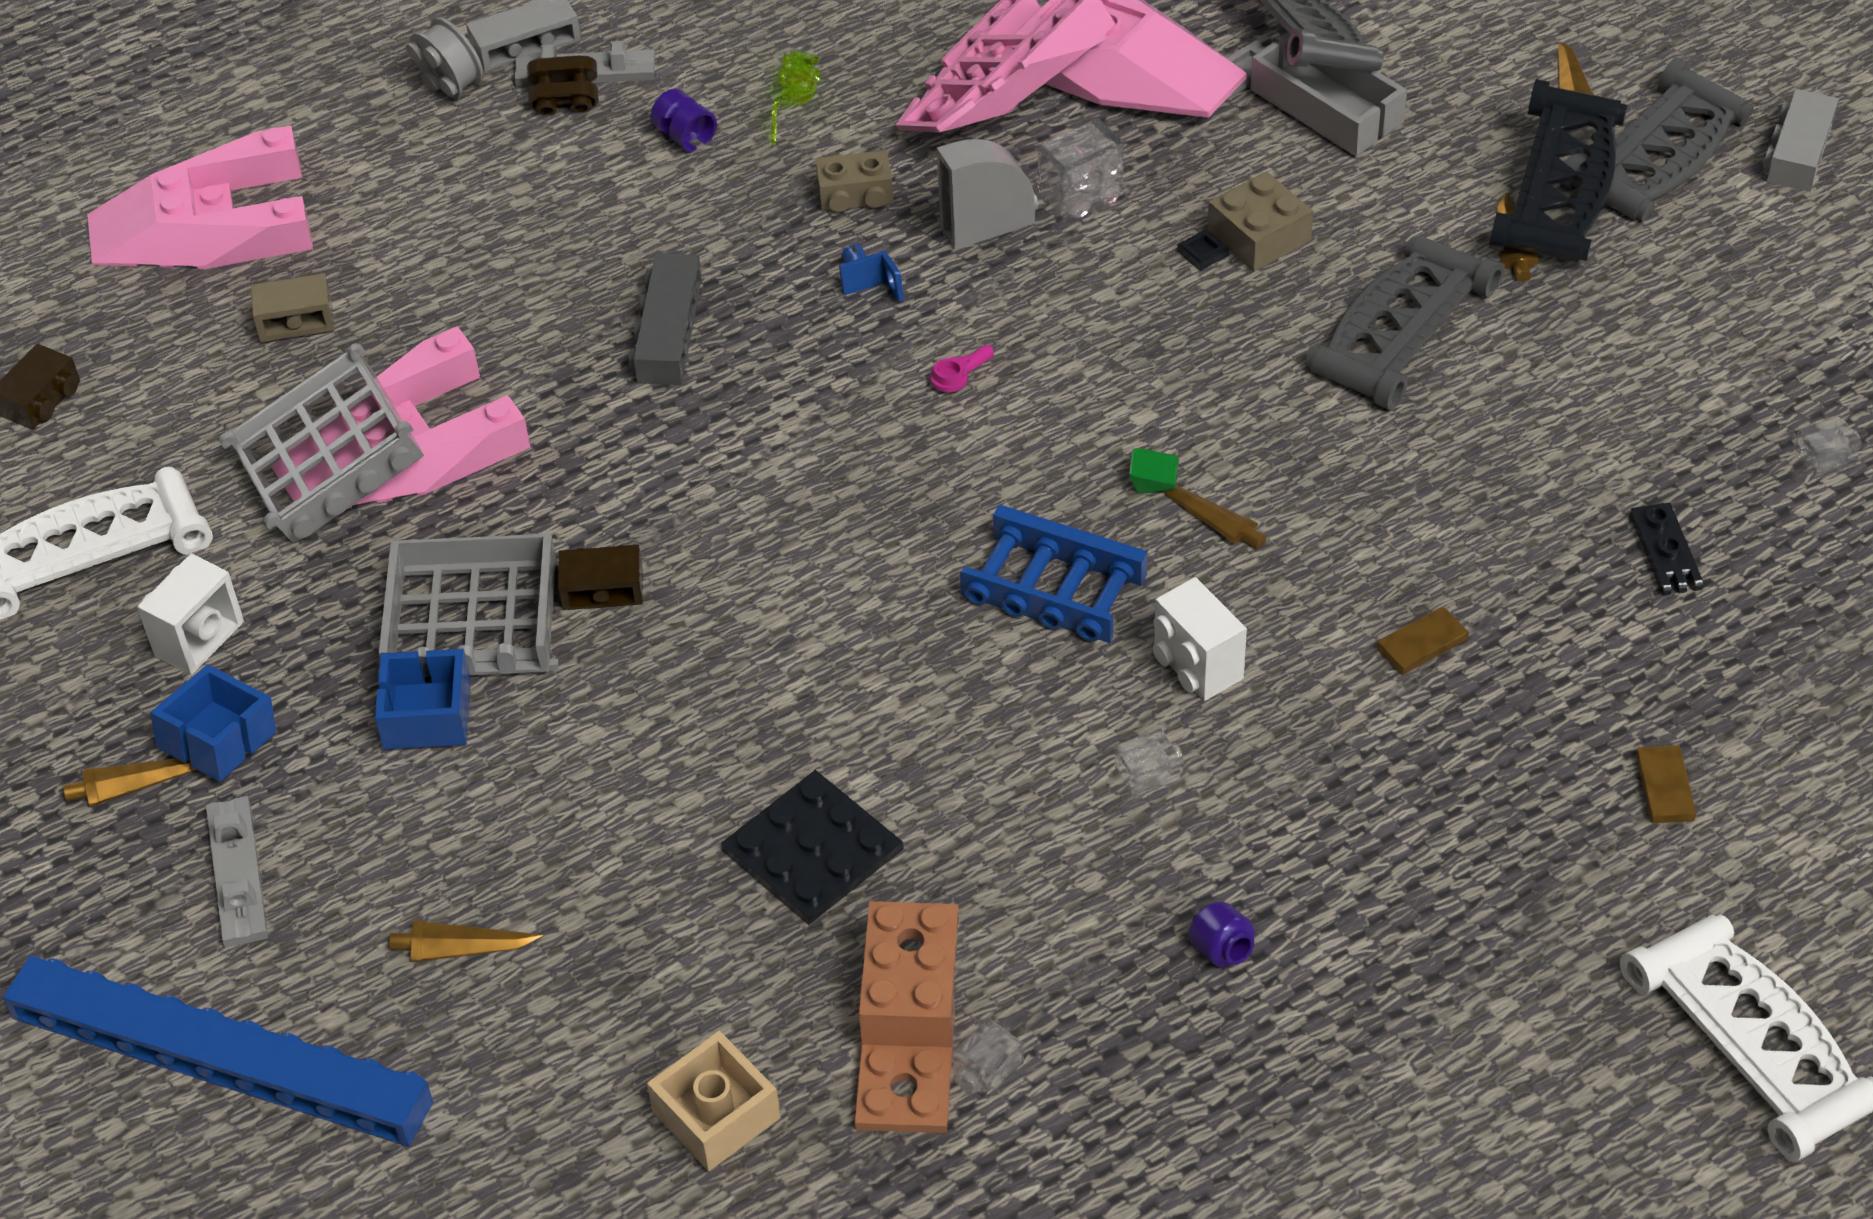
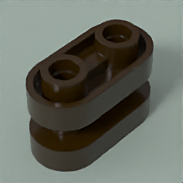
[527,55,599,115]

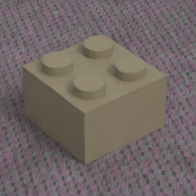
[1208,171,1313,272]

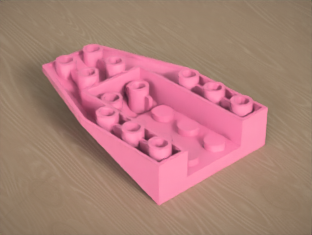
[1014,0,1247,118]

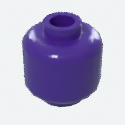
[1189,902,1255,967]

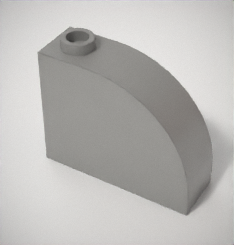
[937,139,1038,250]

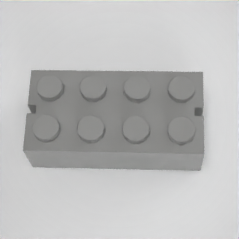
[1251,33,1407,157]

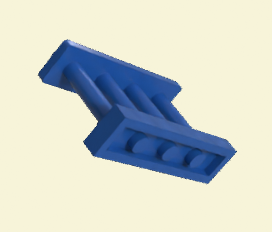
[960,504,1148,643]

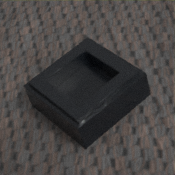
[1177,229,1229,271]

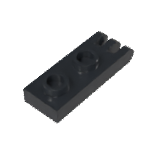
[1630,502,1703,596]

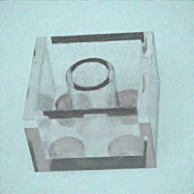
[1038,118,1123,222]

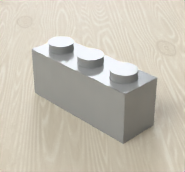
[466,0,581,72]
[1763,89,1839,192]

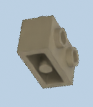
[815,150,894,212]
[251,273,335,342]

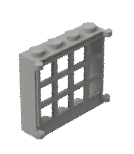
[219,343,425,543]
[378,534,559,677]

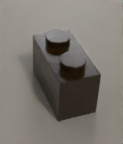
[0,343,81,430]
[558,545,643,610]

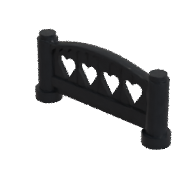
[1489,79,1628,263]

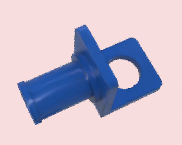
[839,244,904,303]

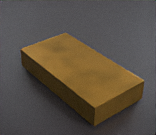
[1377,606,1469,675]
[1636,745,1696,823]

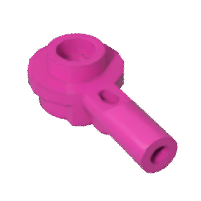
[930,344,994,393]

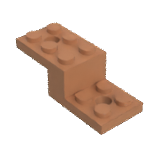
[855,901,959,1133]

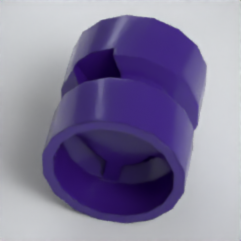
[650,88,717,153]

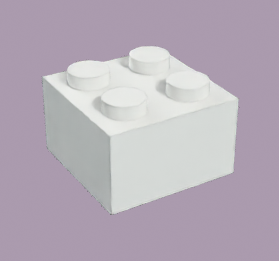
[137,553,244,675]
[1153,577,1247,701]

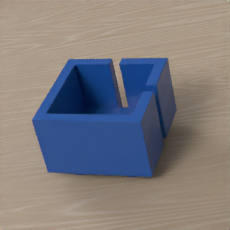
[375,649,471,750]
[150,664,276,782]

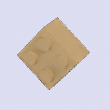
[647,1030,781,1172]

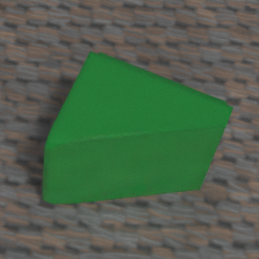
[1129,448,1179,493]

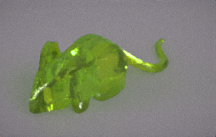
[771,49,822,146]

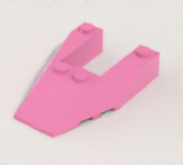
[896,0,1115,133]
[87,126,313,269]
[271,326,530,509]

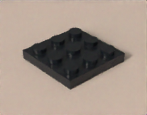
[721,769,904,925]

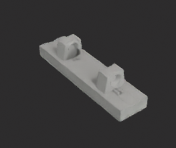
[515,41,655,87]
[206,796,269,948]

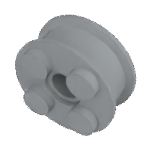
[406,17,484,100]

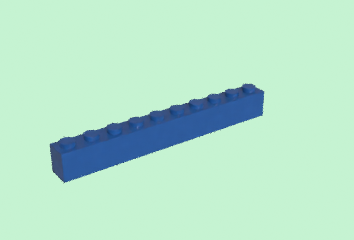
[3,955,433,1147]

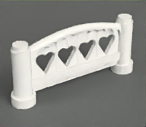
[0,467,213,620]
[1620,914,1873,1163]

